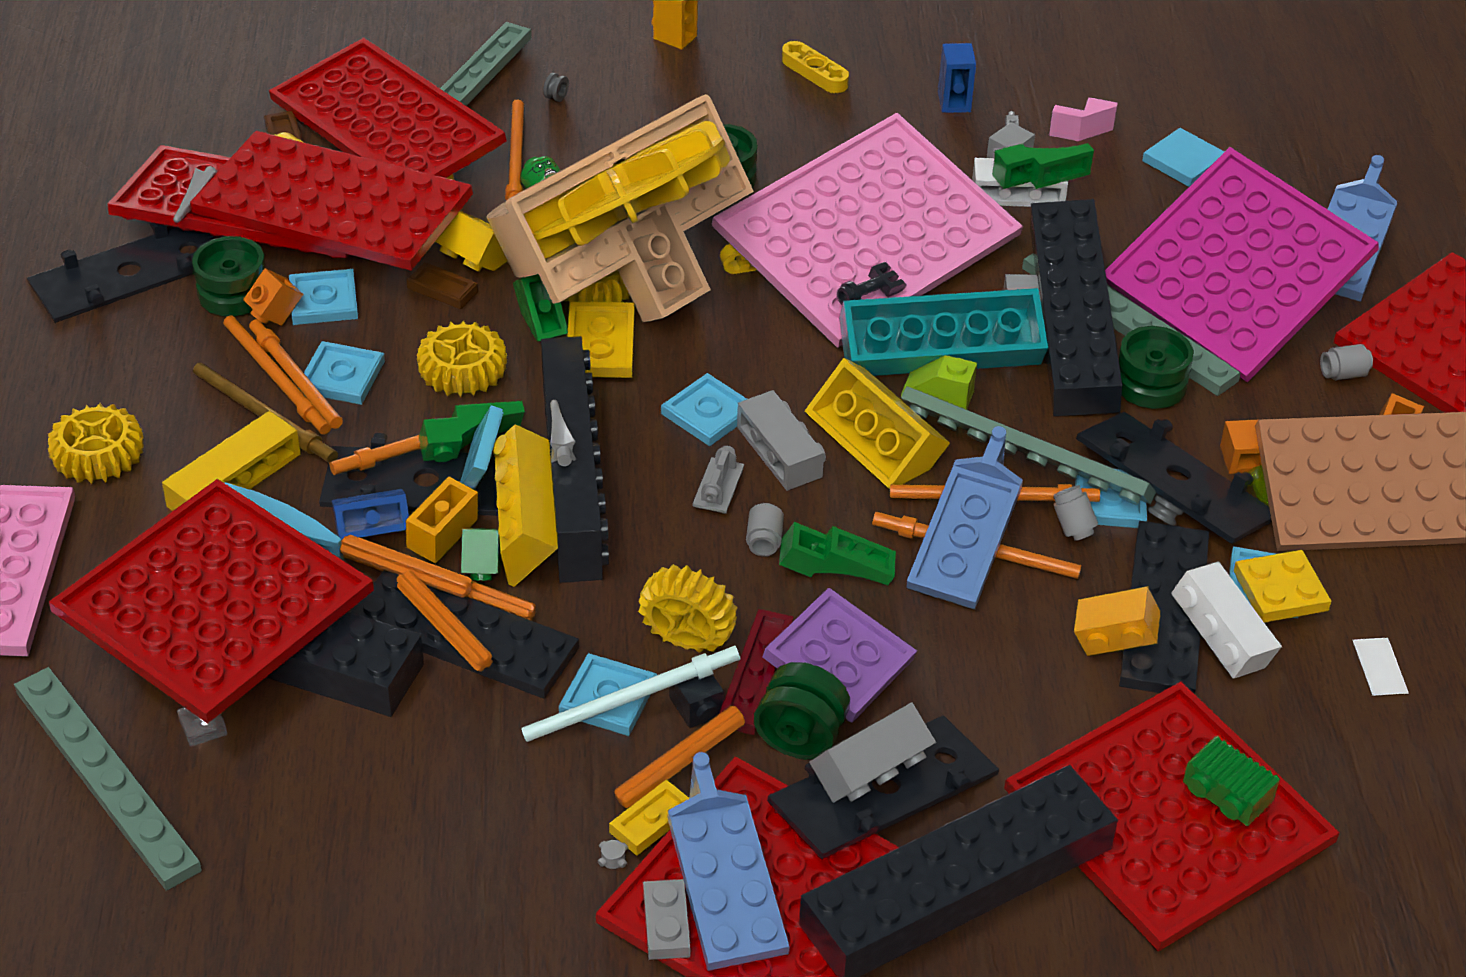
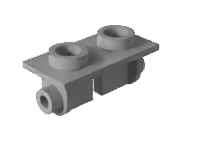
[693,446,744,513]

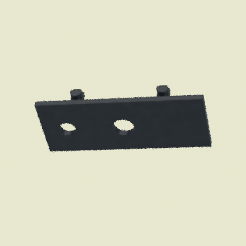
[27,222,214,323]
[1076,411,1272,544]
[319,433,498,516]
[767,715,999,859]

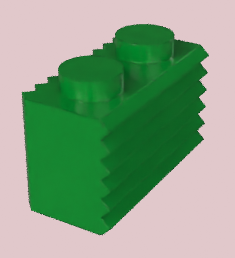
[1183,736,1280,826]

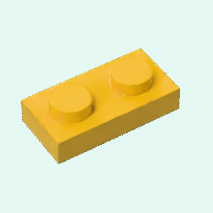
[609,779,689,856]

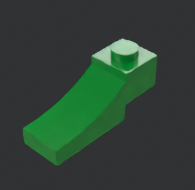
[992,143,1094,189]
[419,401,525,462]
[779,522,896,586]

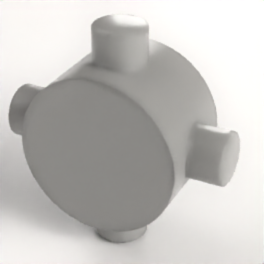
[1005,111,1019,126]
[598,840,628,869]

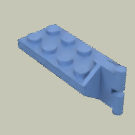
[1327,155,1398,301]
[907,426,1023,609]
[667,752,789,970]

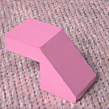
[1049,97,1118,141]

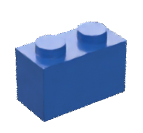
[938,43,976,113]
[332,489,409,540]

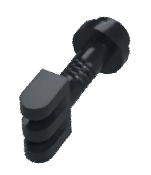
[837,262,907,305]

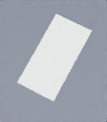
[1353,638,1409,696]

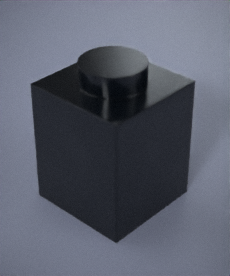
[669,674,724,728]

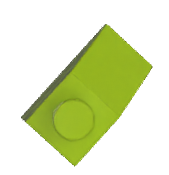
[901,355,977,410]

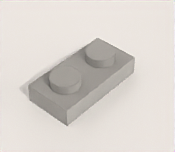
[643,879,690,960]

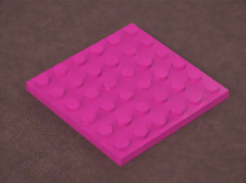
[1105,147,1379,382]

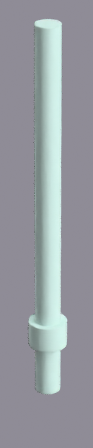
[521,646,741,742]

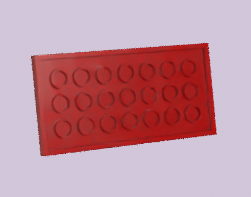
[269,38,507,178]
[189,131,473,271]
[108,145,349,258]

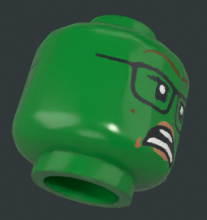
[520,156,561,189]

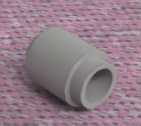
[1320,344,1373,381]
[1053,485,1098,540]
[746,503,784,556]

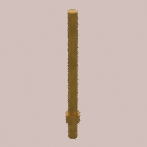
[193,362,338,463]

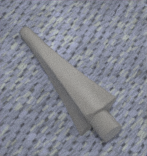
[173,166,217,223]
[550,400,576,466]

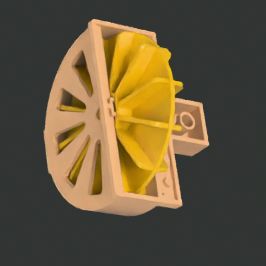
[486,95,754,322]

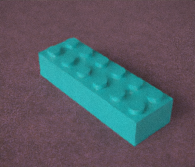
[839,288,1048,376]

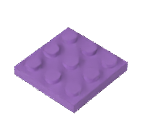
[762,588,917,723]

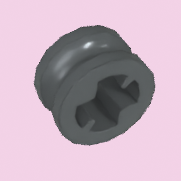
[543,72,569,102]
[1148,495,1184,526]

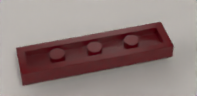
[719,609,794,735]

